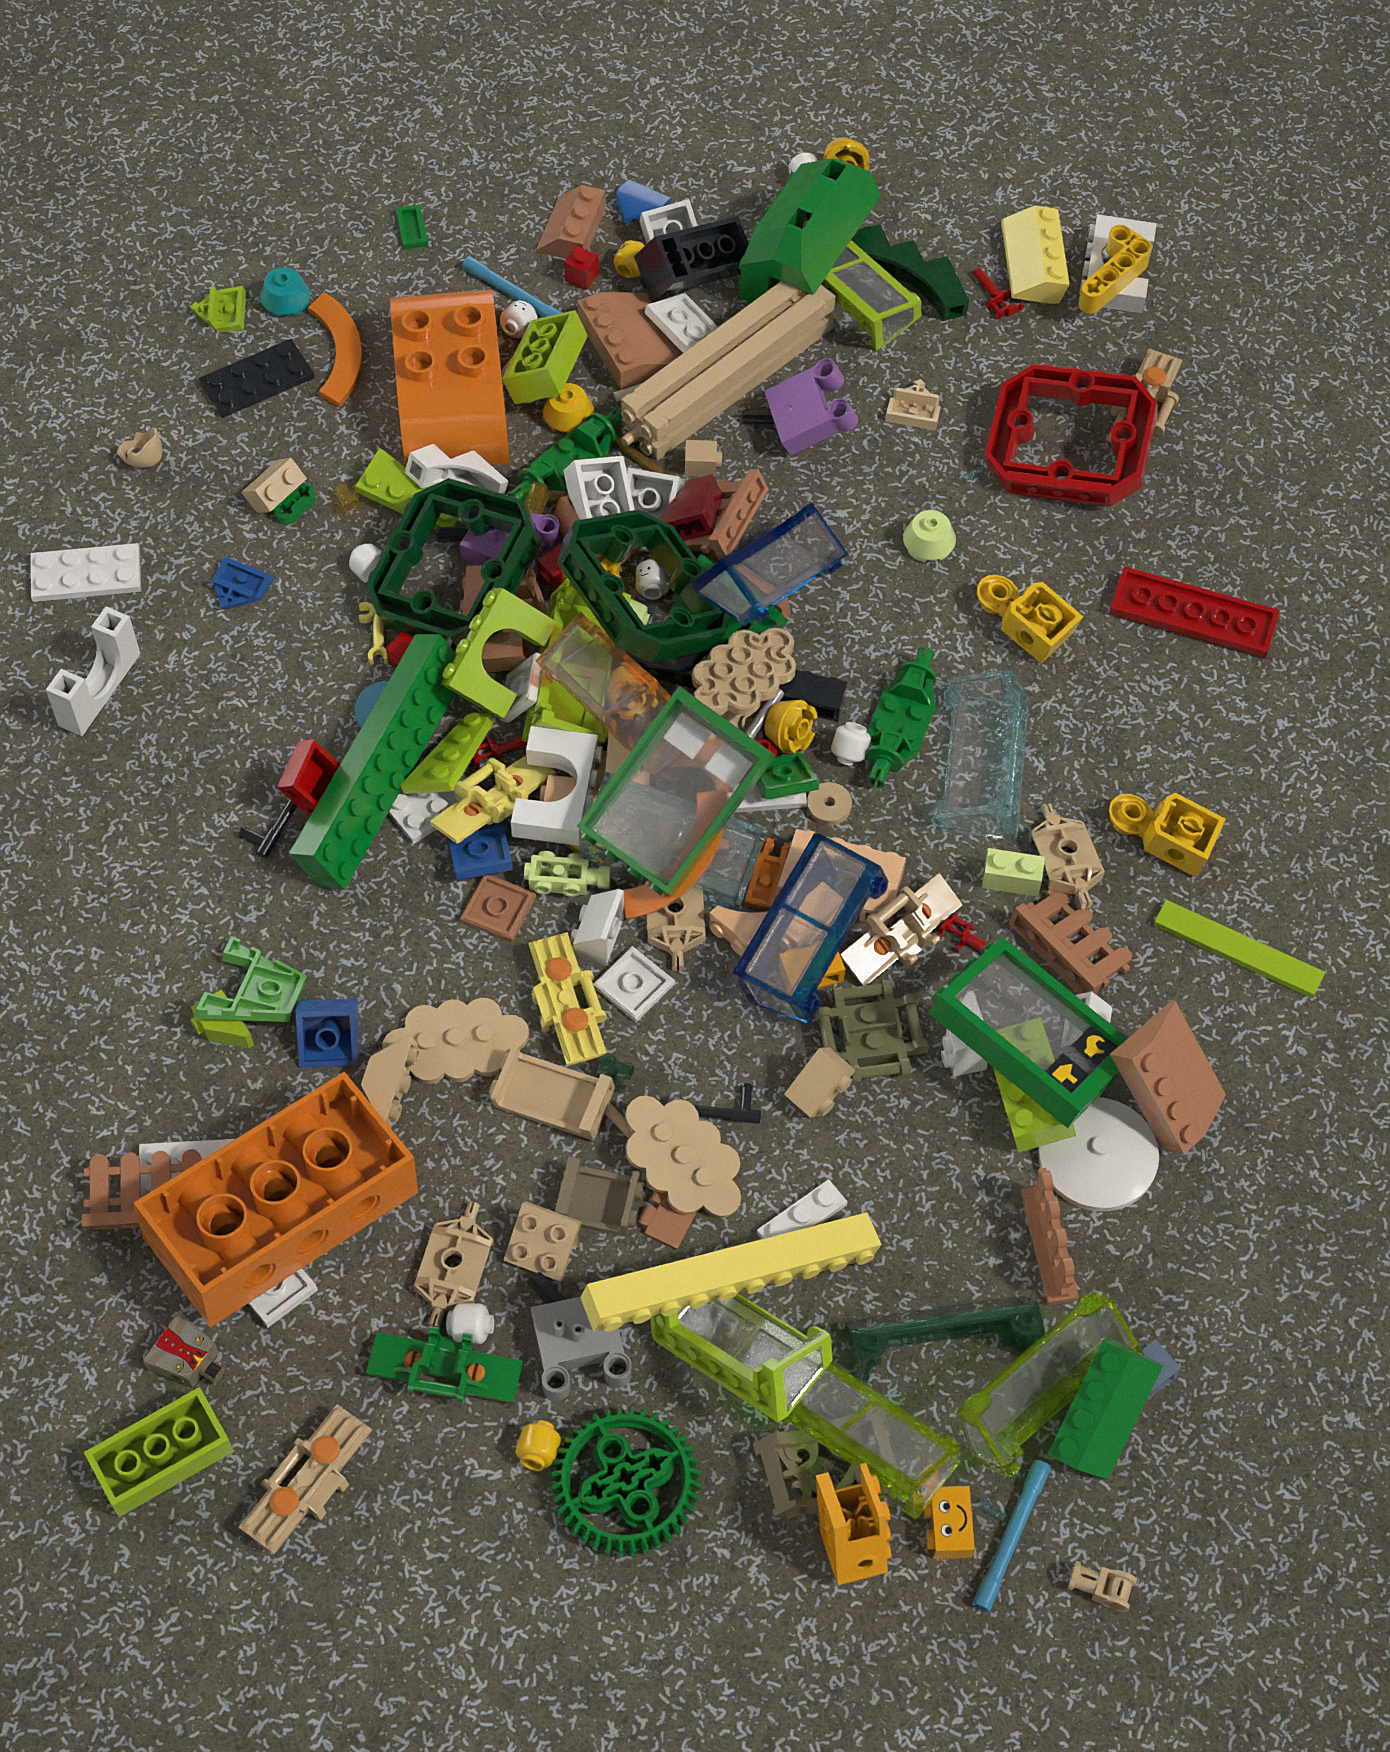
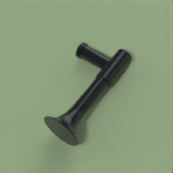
[238,799,298,859]
[679,1083,761,1124]

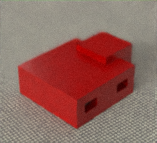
[277,739,340,817]

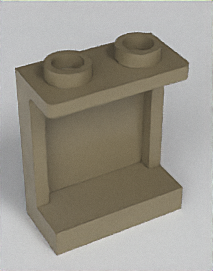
[555,1157,644,1237]

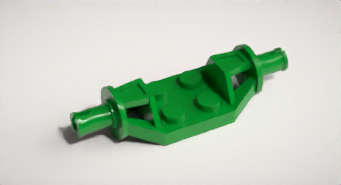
[507,407,623,502]
[866,646,936,788]

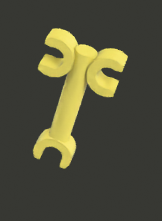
[359,602,388,664]

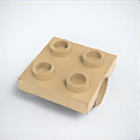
[504,1201,582,1281]

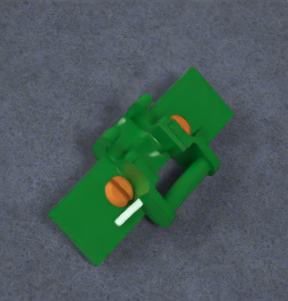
[366,1326,523,1404]

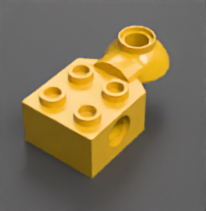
[977,575,1084,664]
[1109,793,1226,877]

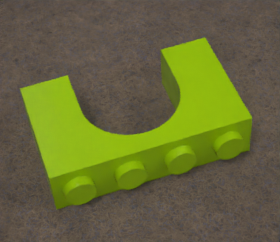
[441,588,557,718]

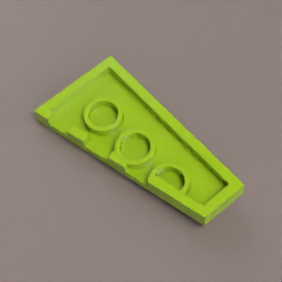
[355,448,460,530]
[400,712,494,794]

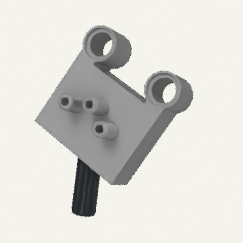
[527,1272,632,1401]

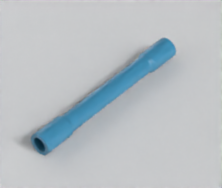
[462,256,562,318]
[972,1460,1051,1613]

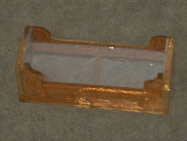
[536,612,708,775]

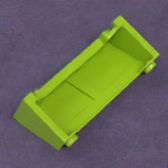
[522,578,632,746]

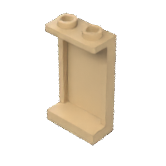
[489,1046,615,1141]

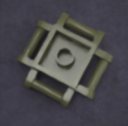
[814,979,929,1083]

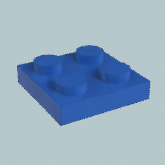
[448,823,513,880]

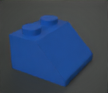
[296,999,359,1068]

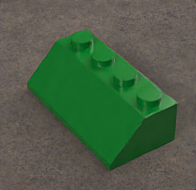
[1048,1336,1164,1480]

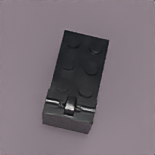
[634,216,749,303]

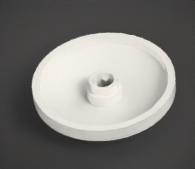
[1038,1097,1159,1211]

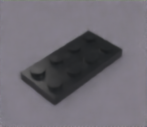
[199,339,315,418]

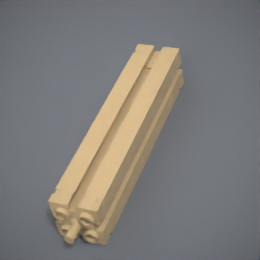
[621,281,836,461]

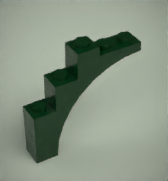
[832,224,969,321]

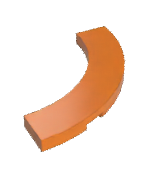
[308,292,362,408]
[623,789,727,920]

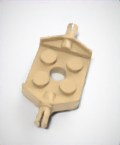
[1029,803,1105,909]
[645,855,705,971]
[414,1201,494,1328]

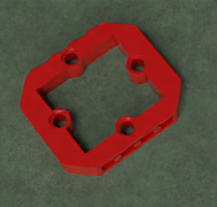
[985,364,1158,507]

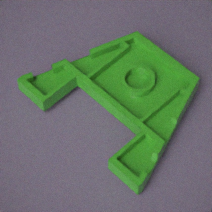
[195,936,307,1022]

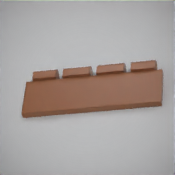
[636,1191,697,1250]

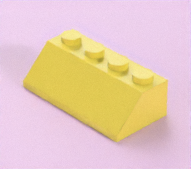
[1001,205,1069,304]

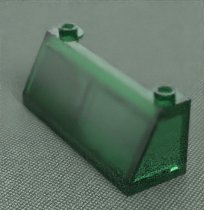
[842,1296,1045,1384]

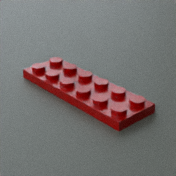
[1109,566,1280,658]

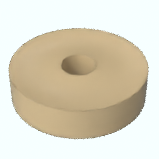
[807,782,852,825]

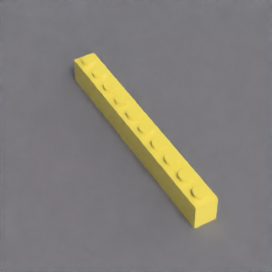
[580,1213,882,1332]

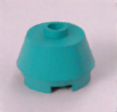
[260,267,310,317]

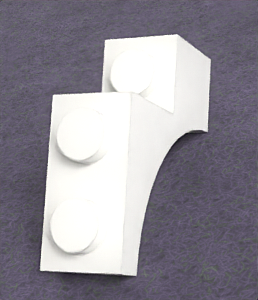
[405,444,508,494]

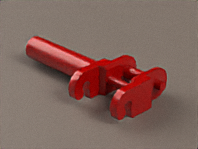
[973,268,1025,319]
[472,736,528,771]
[936,912,988,953]

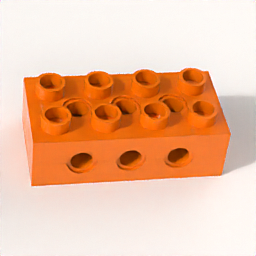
[133,1072,418,1328]

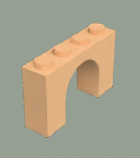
[777,829,906,927]

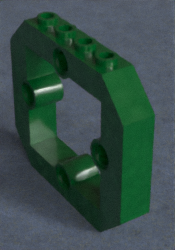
[366,478,541,649]
[557,510,731,663]

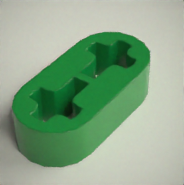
[274,483,316,525]

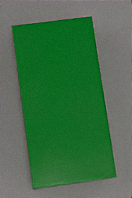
[396,204,428,250]

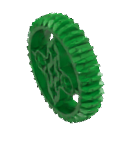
[551,1406,701,1557]

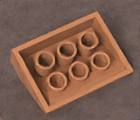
[577,292,683,390]
[1110,1000,1226,1154]

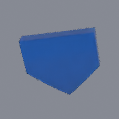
[615,180,671,223]
[211,556,274,610]

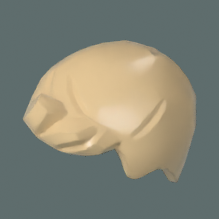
[117,427,162,468]

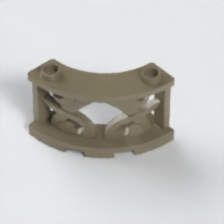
[753,1410,903,1521]

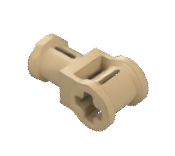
[1067,1561,1137,1612]

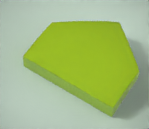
[190,286,246,332]

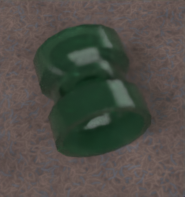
[595,1053,635,1092]

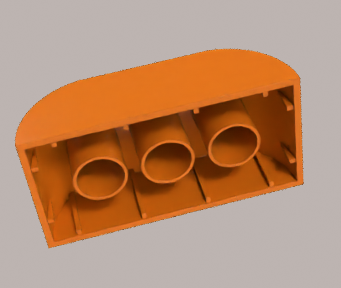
[390,289,510,467]

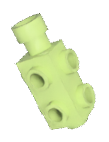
[524,851,611,897]

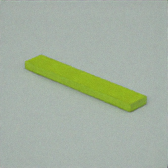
[1153,900,1325,999]

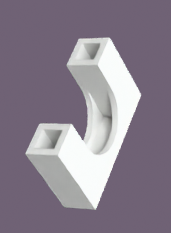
[1079,214,1156,313]
[46,607,140,736]
[511,726,603,846]

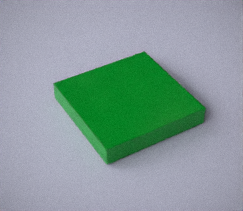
[748,752,819,800]

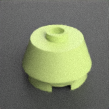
[903,510,956,562]

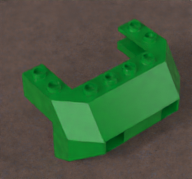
[738,158,881,303]

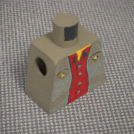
[143,1312,225,1388]

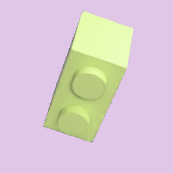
[982,848,1045,897]

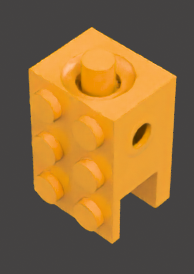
[816,1463,892,1585]

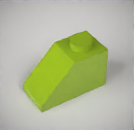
[190,989,254,1048]

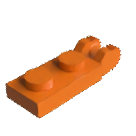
[744,838,791,912]

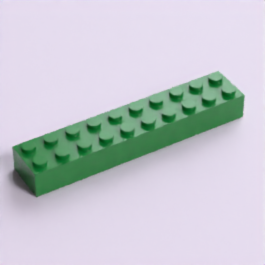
[289,634,457,890]

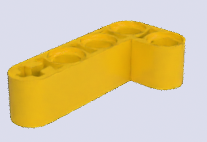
[1078,225,1152,314]

